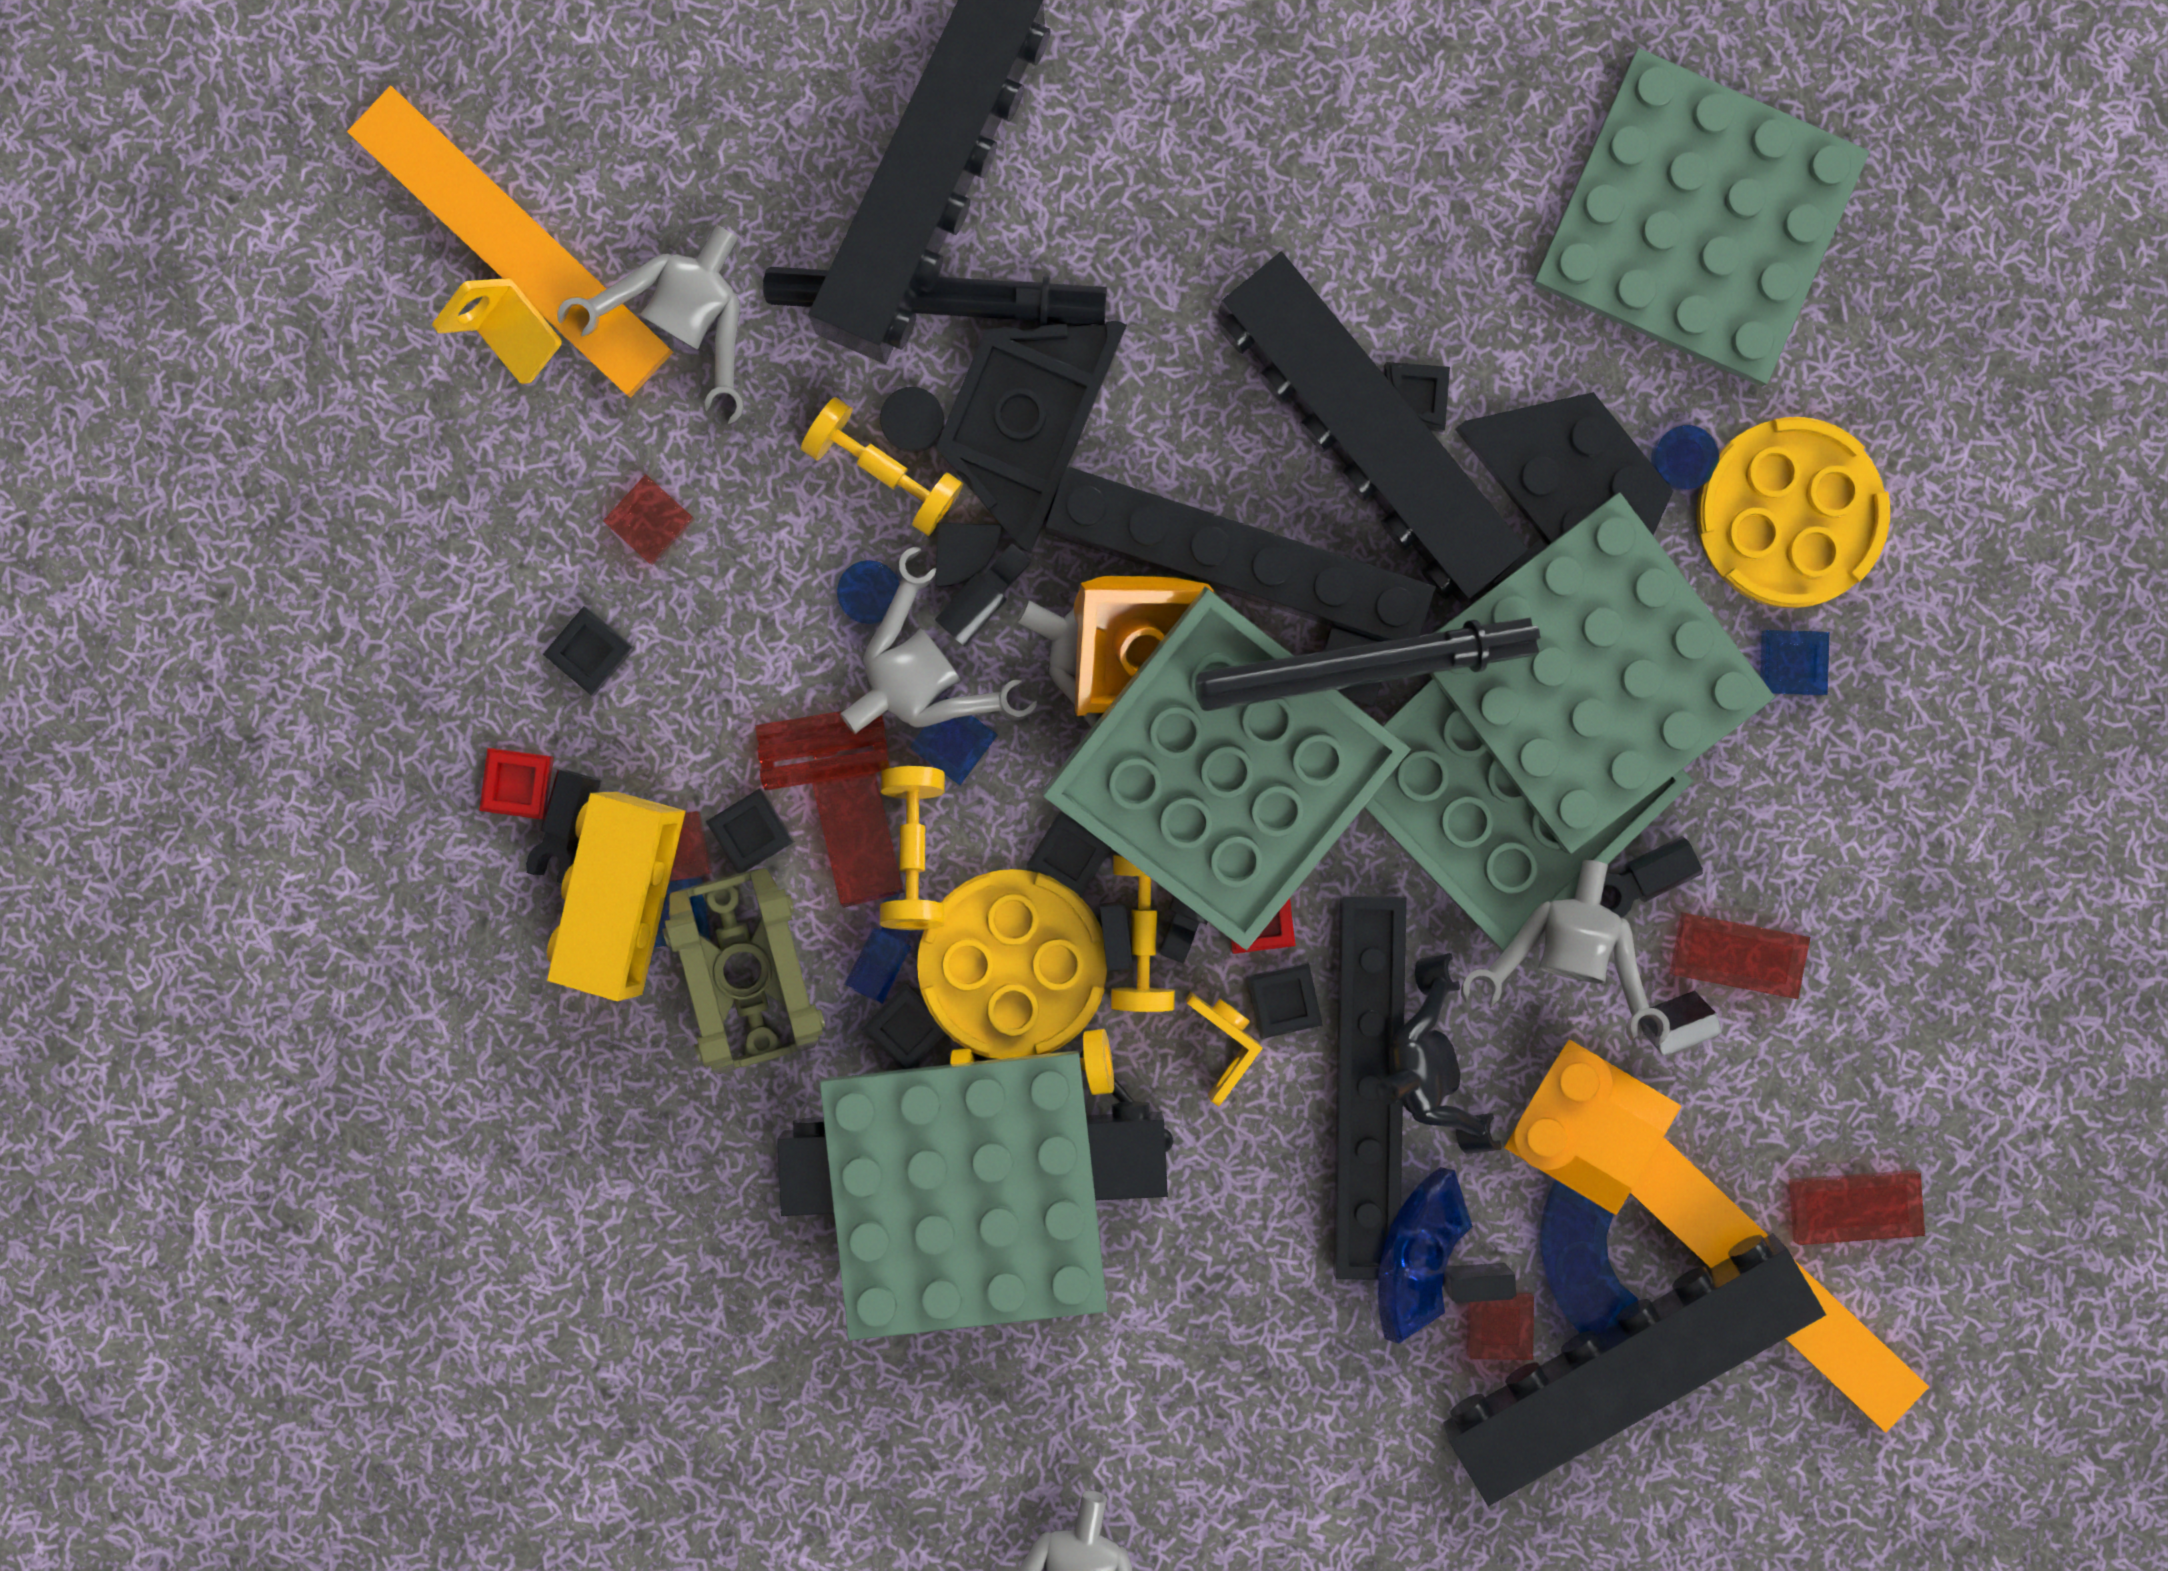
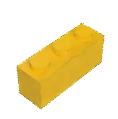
[547,791,685,1001]

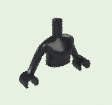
[1375,953,1502,1154]

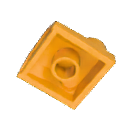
[1074,576,1214,716]
[1504,1039,1681,1215]

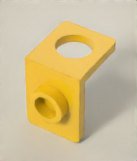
[432,278,562,384]
[1185,991,1263,1107]

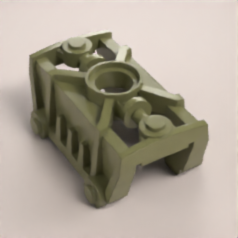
[663,867,825,1074]

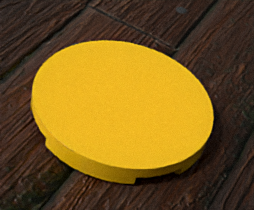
[1696,417,1890,608]
[917,869,1107,1059]

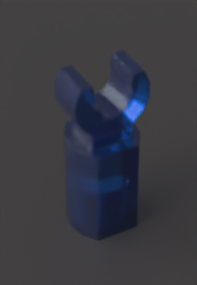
[844,888,919,1004]

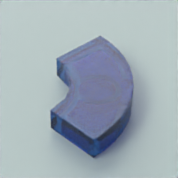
[1378,1167,1473,1344]
[1540,1179,1638,1336]

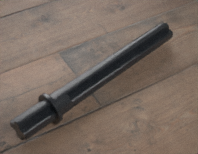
[763,267,1107,326]
[1195,617,1541,711]

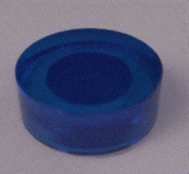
[1651,425,1719,491]
[837,560,900,625]

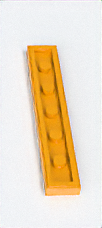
[347,85,673,398]
[1630,1137,1929,1433]

